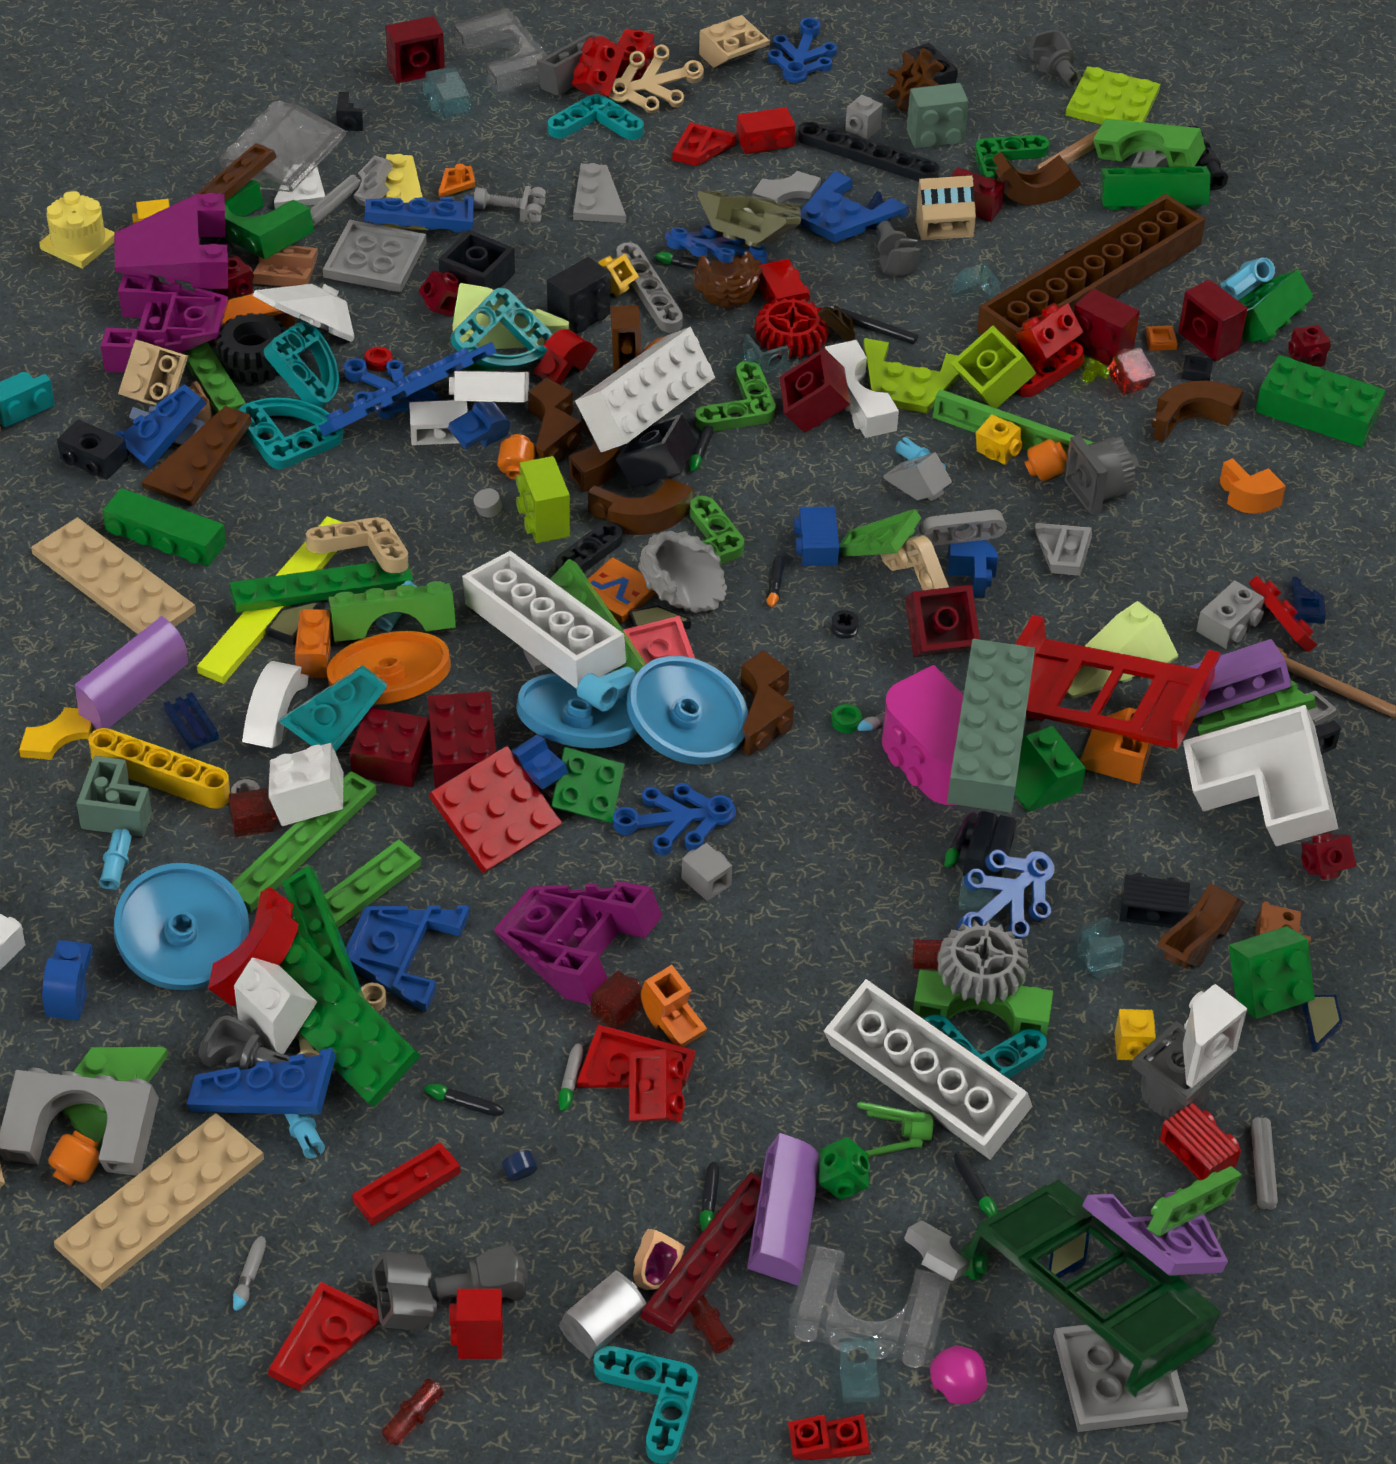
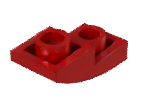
[788,1414,871,1460]

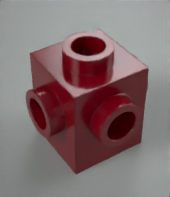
[215,256,254,300]
[418,270,459,317]
[1288,324,1331,367]
[1301,831,1356,880]

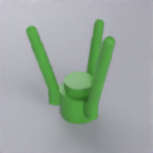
[857,1102,933,1157]

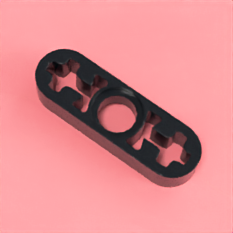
[555,522,623,573]

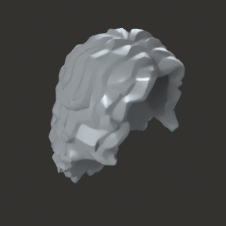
[638,531,727,613]

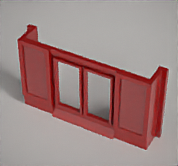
[1015,615,1221,749]

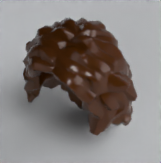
[692,250,763,310]

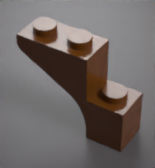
[528,377,581,463]
[741,650,794,756]
[1156,883,1245,969]

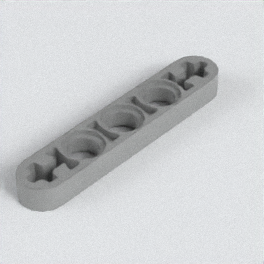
[616,242,683,333]

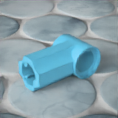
[1221,258,1275,301]
[577,666,635,712]

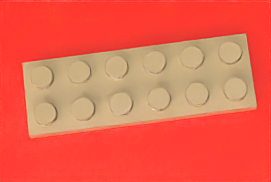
[31,517,196,634]
[54,1113,264,1290]

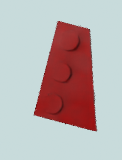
[268,1282,380,1392]

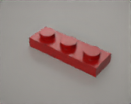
[1248,575,1317,652]
[352,1142,461,1226]

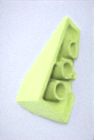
[453,283,569,349]
[1066,601,1178,699]

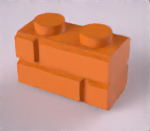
[295,609,332,678]

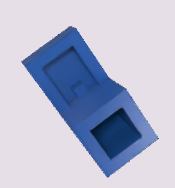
[448,401,510,449]
[948,540,998,598]
[511,735,568,789]
[42,940,93,1020]

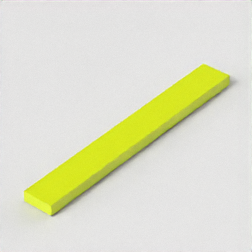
[197,516,343,684]

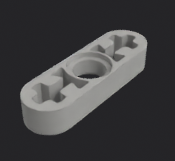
[919,509,1007,546]

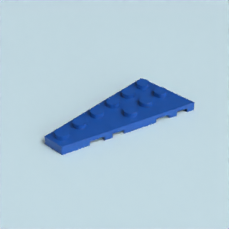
[318,342,497,436]

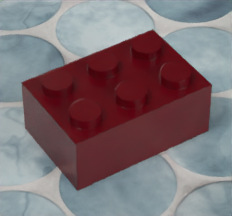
[428,691,496,789]

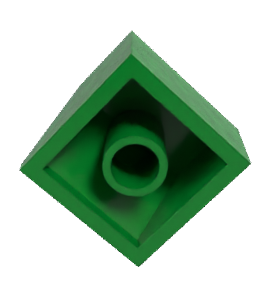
[1014,726,1086,813]

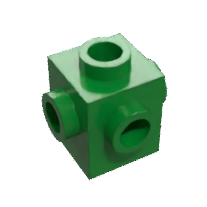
[818,1137,870,1200]

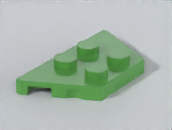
[1198,679,1317,736]
[61,1047,168,1151]

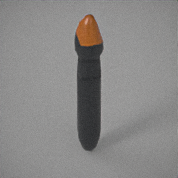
[766,555,784,607]

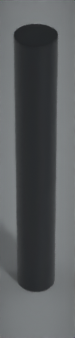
[842,308,918,345]

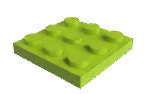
[1065,66,1160,125]

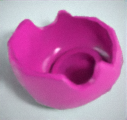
[930,1345,987,1404]

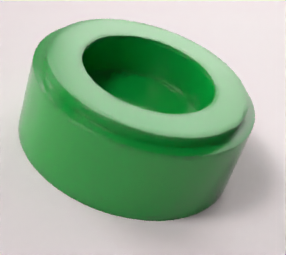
[831,704,862,733]

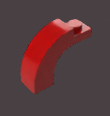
[208,887,298,1006]

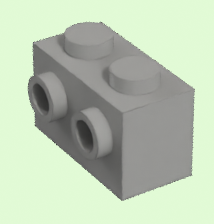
[1196,580,1264,649]

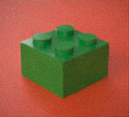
[1229,926,1315,1019]

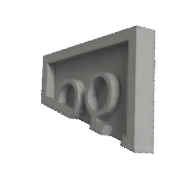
[573,163,626,223]

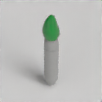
[558,1043,583,1111]

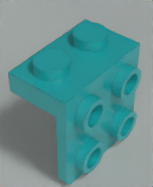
[0,372,55,428]

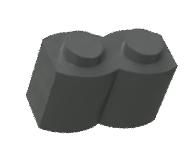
[372,1251,437,1331]

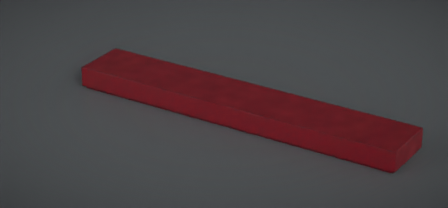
[641,1172,762,1334]

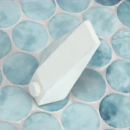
[253,284,355,342]

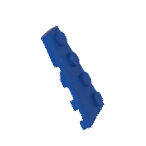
[364,196,474,232]
[186,1048,336,1114]

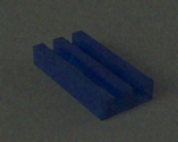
[163,692,219,751]

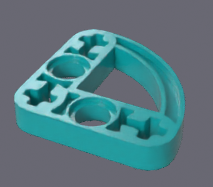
[450,288,553,370]
[264,320,339,408]
[239,398,343,469]

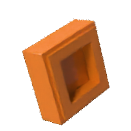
[1145,326,1178,351]

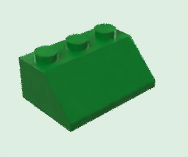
[1239,269,1314,343]

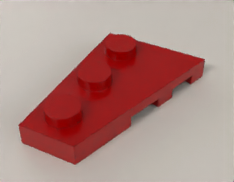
[577,1025,696,1088]

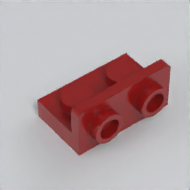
[629,1049,685,1123]

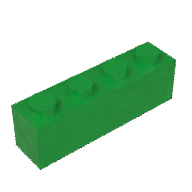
[1100,166,1211,210]
[103,488,226,566]

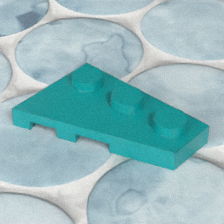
[279,665,388,752]

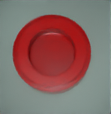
[364,347,392,371]

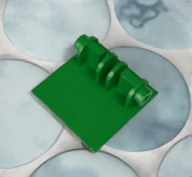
[551,747,625,823]

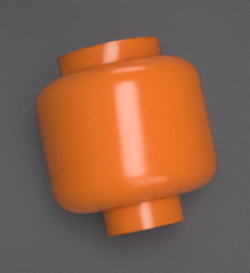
[497,434,537,479]
[1024,439,1067,482]
[48,1131,100,1186]

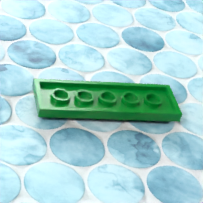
[280,935,421,1108]

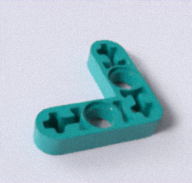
[547,94,644,140]
[924,1015,1047,1079]
[593,1346,698,1464]

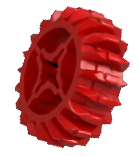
[754,297,829,360]

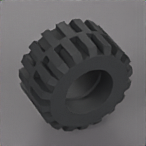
[216,313,286,385]

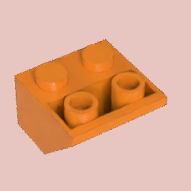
[1080,707,1154,784]

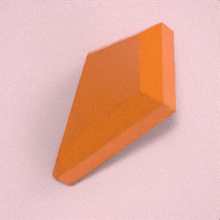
[439,163,475,198]

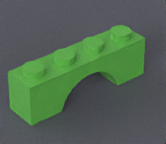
[1093,119,1205,167]
[329,581,456,642]
[913,969,1053,1037]

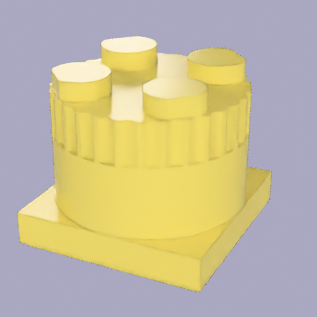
[39,191,115,269]

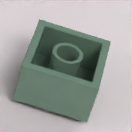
[906,83,969,148]

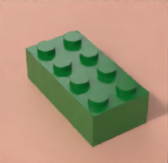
[1255,355,1386,447]

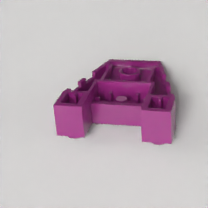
[114,193,228,289]
[100,274,228,373]
[494,882,663,1005]

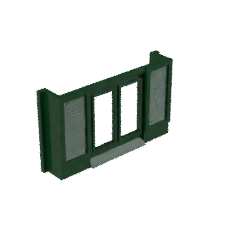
[961,1180,1221,1397]

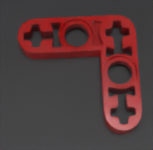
[1016,341,1084,397]

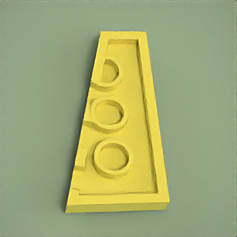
[381,154,429,230]

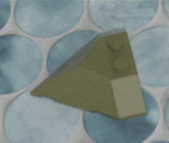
[697,190,801,247]

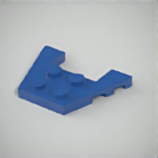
[800,171,909,243]
[346,905,470,1012]

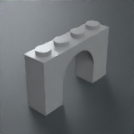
[0,1068,159,1176]

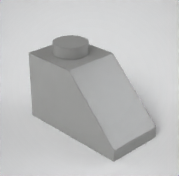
[883,452,952,501]

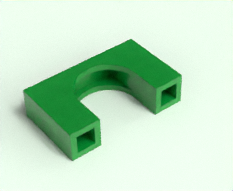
[222,179,315,259]

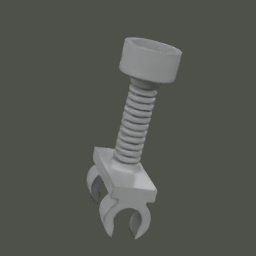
[473,186,546,223]

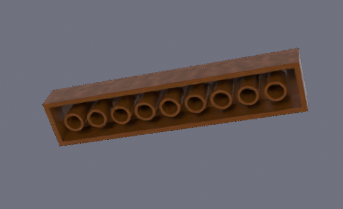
[977,194,1205,354]

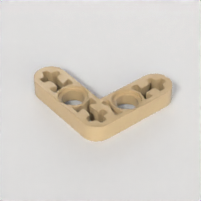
[306,517,408,573]
[880,535,949,590]

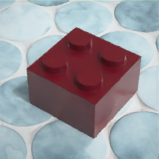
[385,16,445,84]
[1178,279,1248,362]
[1072,288,1140,369]
[779,348,850,433]
[905,585,980,657]
[350,707,430,787]

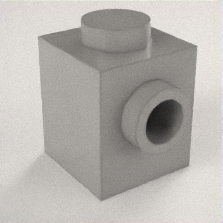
[845,94,883,140]
[681,843,732,901]

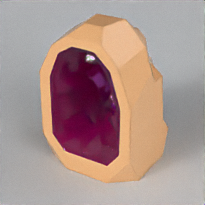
[633,1229,685,1290]

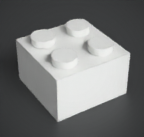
[269,743,344,826]

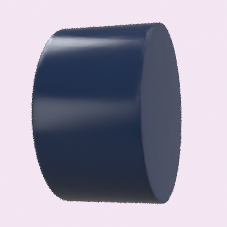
[502,1150,538,1182]

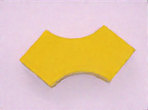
[19,707,92,760]

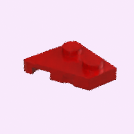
[672,122,737,166]

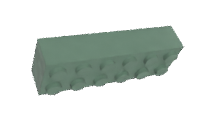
[947,639,1035,813]

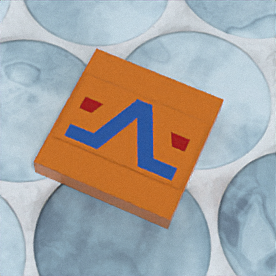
[588,557,656,624]

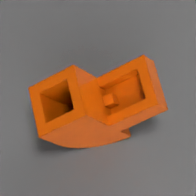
[1220,458,1286,514]
[641,965,707,1047]

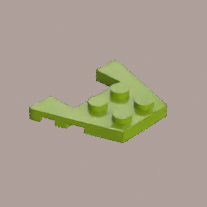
[863,338,959,414]

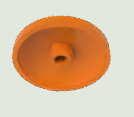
[327,631,451,705]

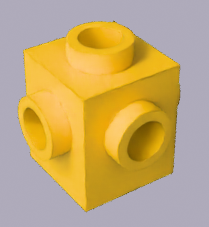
[597,254,639,297]
[976,414,1022,465]

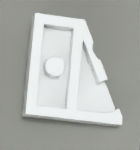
[274,164,325,209]

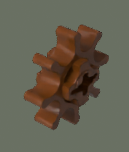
[885,48,944,111]

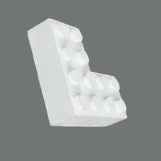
[1183,705,1338,846]

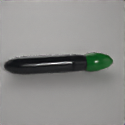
[655,252,711,270]
[689,426,714,472]
[944,812,977,868]
[424,1083,504,1116]
[954,1152,998,1217]
[699,1162,719,1233]

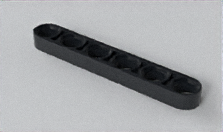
[798,122,940,182]

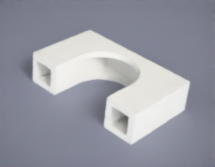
[449,371,529,402]

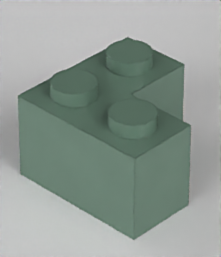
[76,756,152,837]

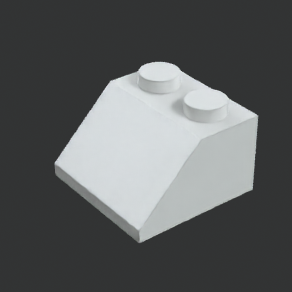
[234,957,317,1054]
[1183,984,1247,1088]

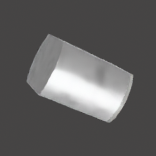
[559,1270,647,1359]

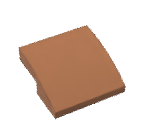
[253,245,318,287]

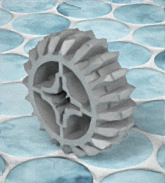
[937,921,1029,1005]

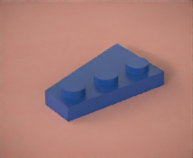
[114,384,207,468]

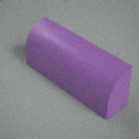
[75,616,188,729]
[1188,639,1292,718]
[747,1133,819,1286]

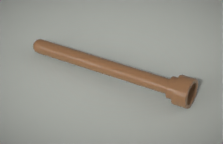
[1276,646,1396,719]

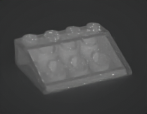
[218,101,347,192]

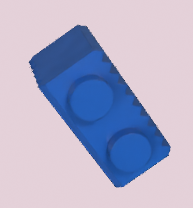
[793,506,839,566]

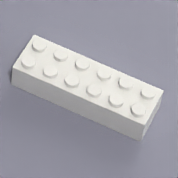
[575,327,715,452]
[462,551,626,689]
[824,979,1033,1160]

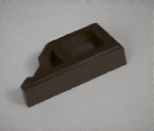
[818,305,855,342]

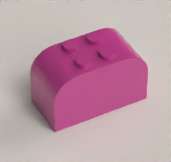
[882,665,963,805]

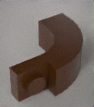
[992,152,1082,206]
[1152,381,1244,442]
[569,414,622,493]
[588,478,693,535]

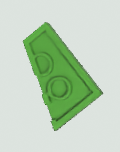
[839,509,921,557]

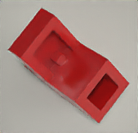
[533,329,598,385]

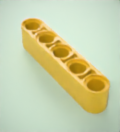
[88,728,231,809]

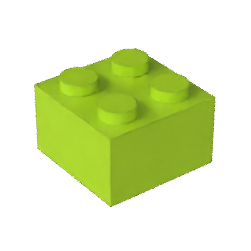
[951,325,1036,409]
[516,456,570,543]

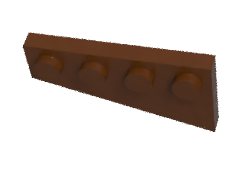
[141,406,252,507]

